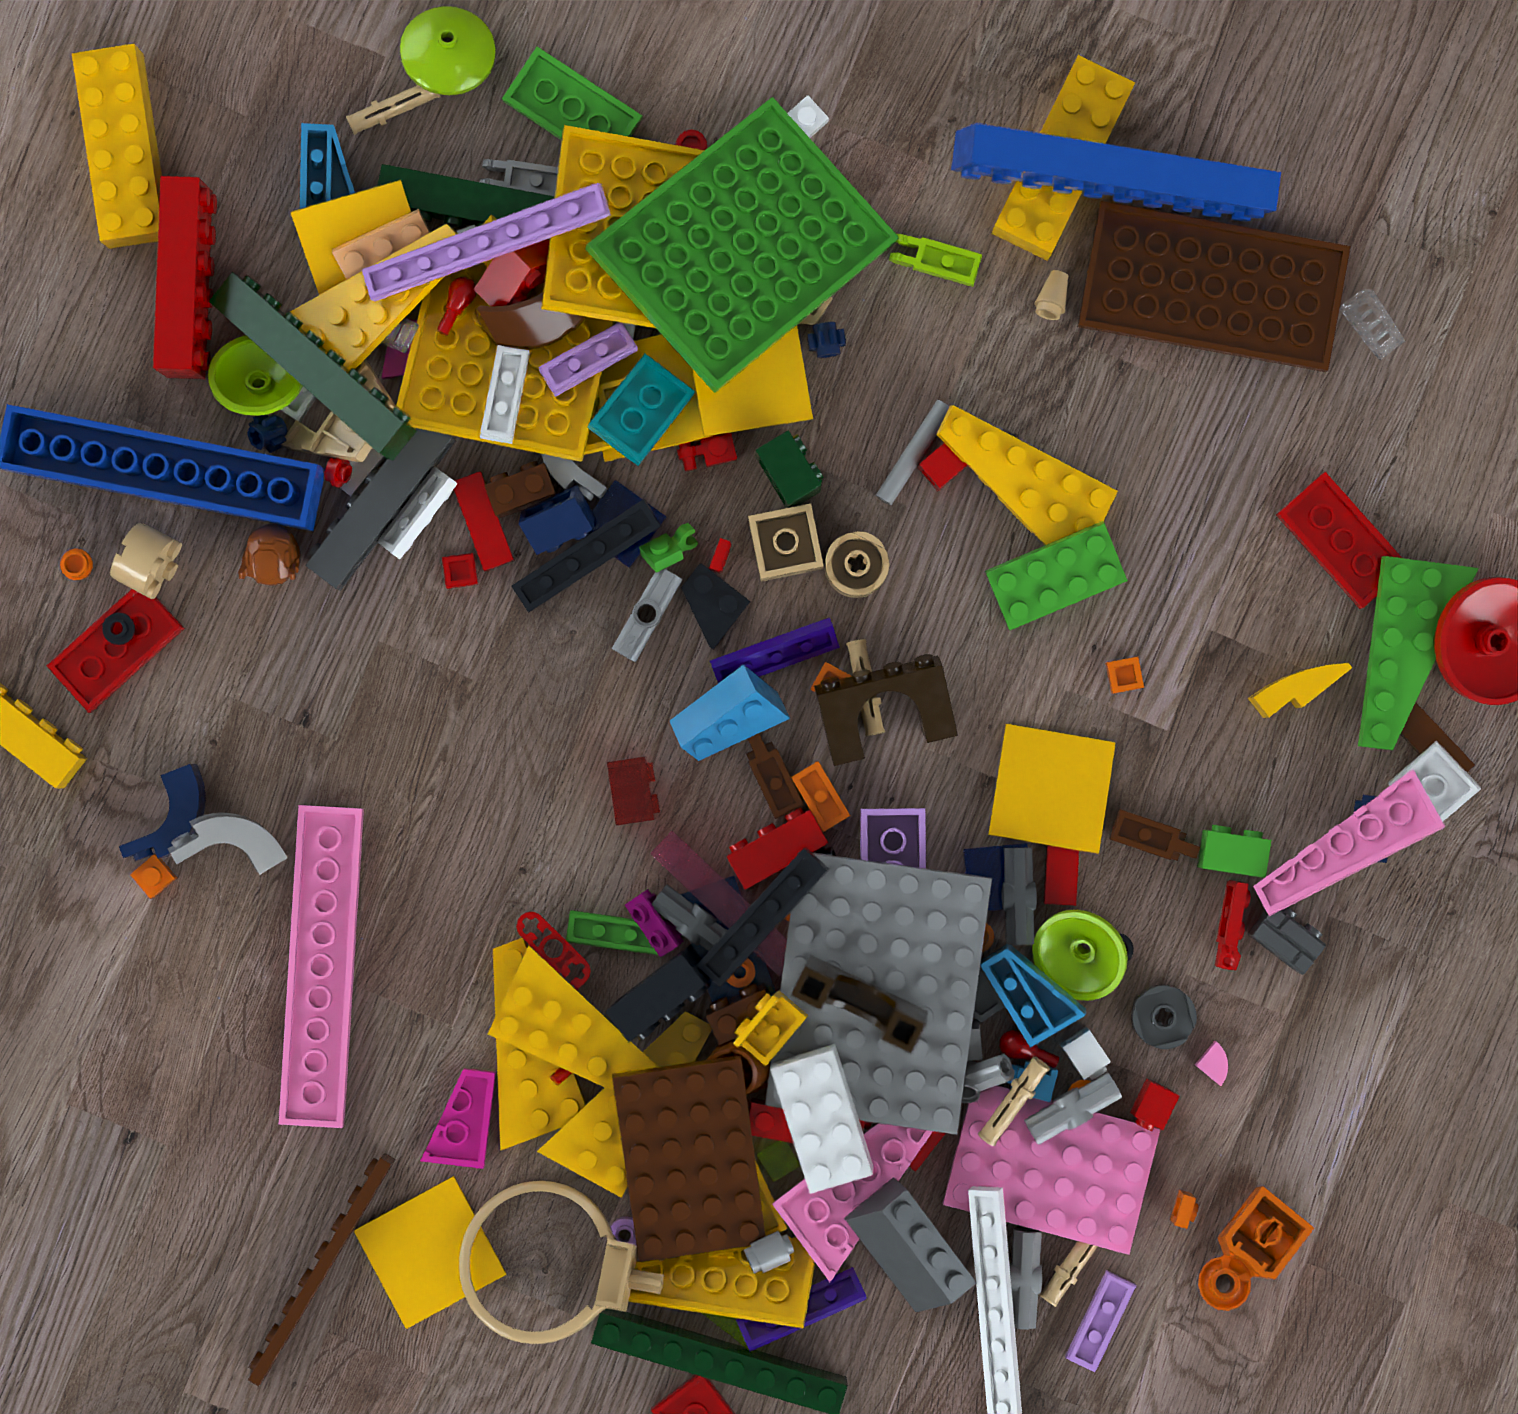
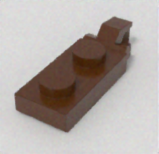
[746,733,804,819]
[1109,809,1200,861]

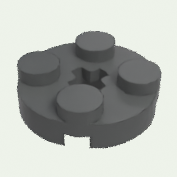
[1131,984,1197,1049]

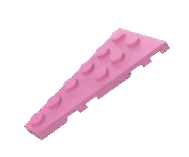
[772,1123,933,1282]

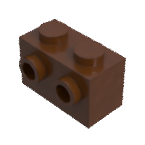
[484,461,557,519]
[706,983,769,1045]

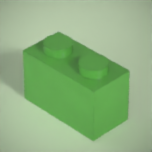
[1197,825,1271,878]

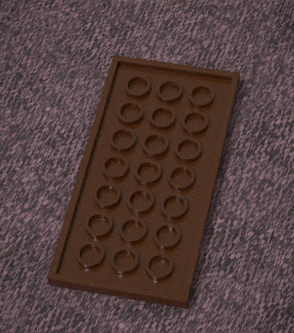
[1077,201,1351,372]

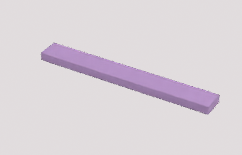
[362,182,611,302]

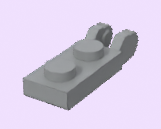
[480,159,558,196]

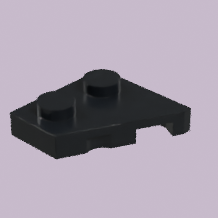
[681,563,751,650]

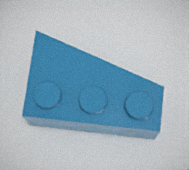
[300,123,355,209]
[669,665,790,761]
[980,944,1086,1047]

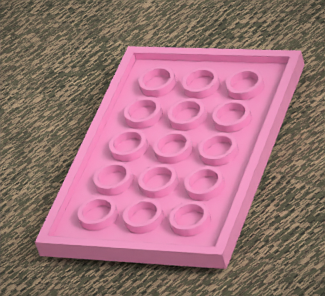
[942,1086,1160,1255]

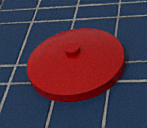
[1434,577,1518,705]

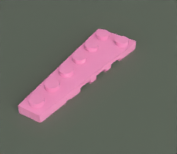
[1253,769,1445,916]

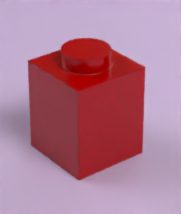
[917,443,968,492]
[1130,1078,1180,1131]

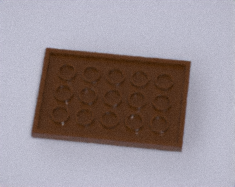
[612,1055,766,1262]

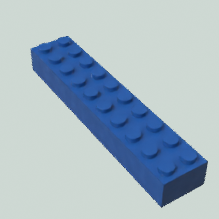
[951,123,1281,221]
[0,404,325,531]

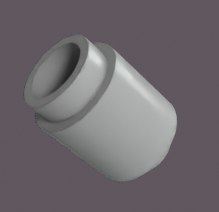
[744,1231,794,1274]

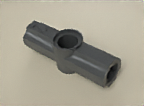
[1002,847,1037,945]
[652,884,728,951]

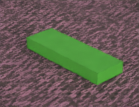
[566,910,658,955]

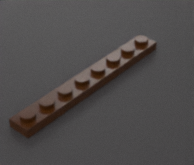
[248,1153,396,1387]

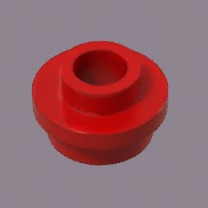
[324,457,352,488]

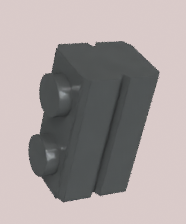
[1248,907,1326,975]

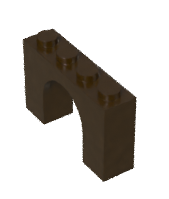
[814,654,958,766]
[791,955,928,1054]

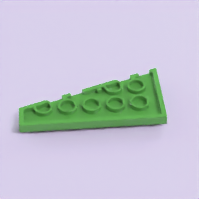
[1358,556,1479,750]

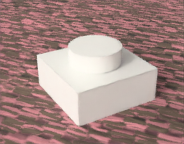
[788,95,829,138]

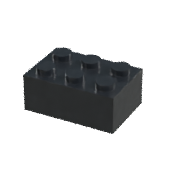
[605,944,710,1042]

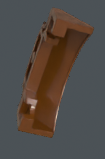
[476,292,587,350]

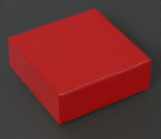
[709,538,732,574]
[442,553,479,589]

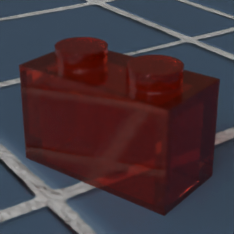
[607,757,660,826]

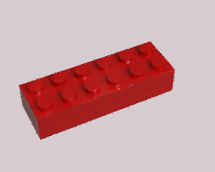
[153,176,217,379]

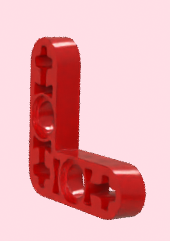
[516,912,591,990]

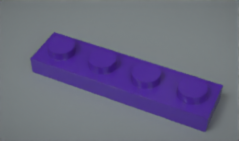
[710,617,840,683]
[736,1267,867,1352]

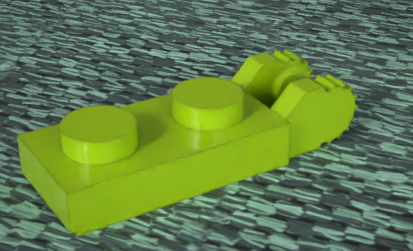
[889,234,982,287]

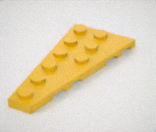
[285,224,457,371]
[936,405,1118,545]
[493,938,587,1151]
[488,945,658,1092]
[537,1011,712,1198]
[629,1236,815,1328]

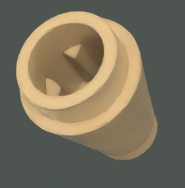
[1034,270,1069,320]

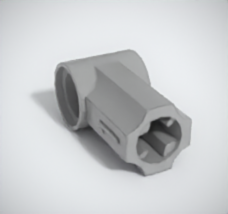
[962,1054,1015,1103]

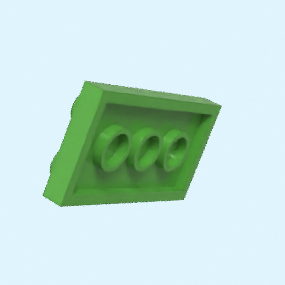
[502,47,643,140]
[985,521,1127,630]

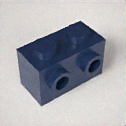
[518,485,595,555]

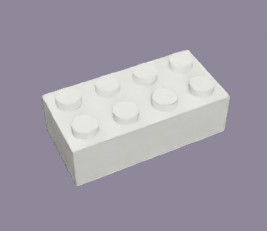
[771,1044,874,1194]

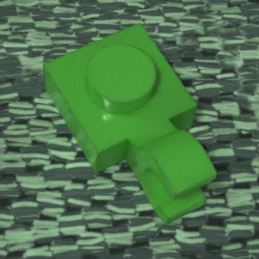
[639,523,698,573]

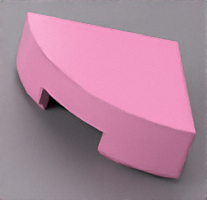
[1195,1040,1228,1086]

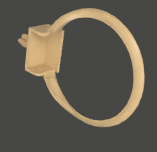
[459,1181,664,1344]

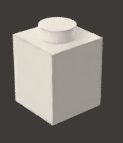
[1059,1027,1111,1080]

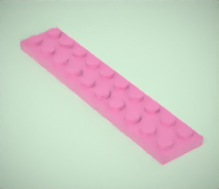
[279,805,364,1128]

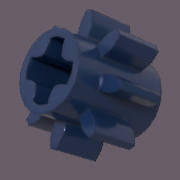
[807,322,846,358]
[247,414,288,453]

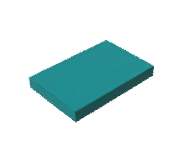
[587,353,696,466]

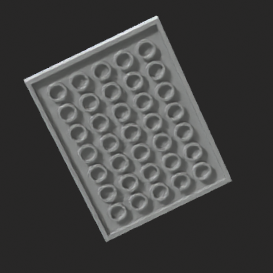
[765,851,992,1135]

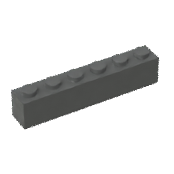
[305,428,456,591]

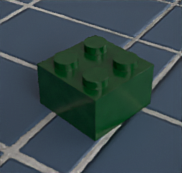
[755,430,823,508]

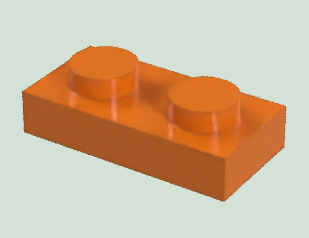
[791,761,851,832]

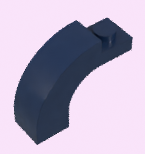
[119,764,206,861]

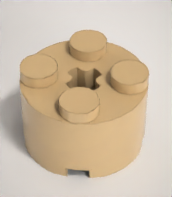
[110,523,182,599]
[824,531,889,598]

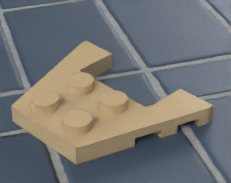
[282,359,396,463]

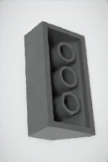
[844,1177,976,1312]

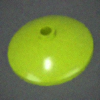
[400,6,495,95]
[208,335,303,416]
[1032,910,1127,1001]

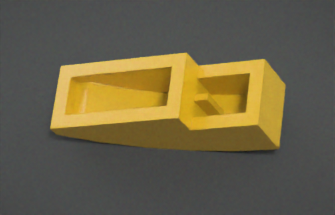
[1248,663,1352,718]

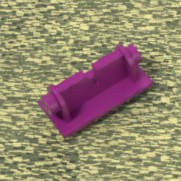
[624,889,684,958]

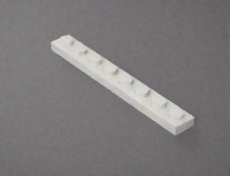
[968,1186,1022,1414]

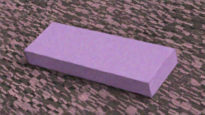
[538,322,638,397]
[1065,1270,1136,1372]

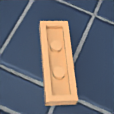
[332,209,430,279]

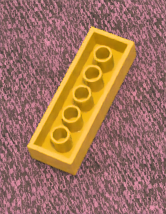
[72,44,162,249]
[991,55,1135,261]

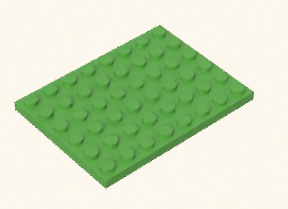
[585,97,898,393]

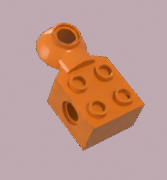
[1198,1186,1314,1311]

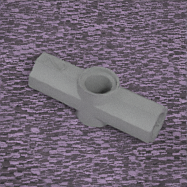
[612,569,683,663]
[1024,1073,1122,1145]
[1009,1228,1042,1330]

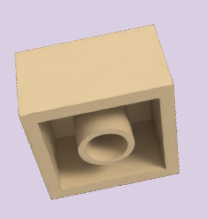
[748,503,824,582]

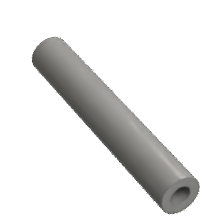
[875,400,950,506]

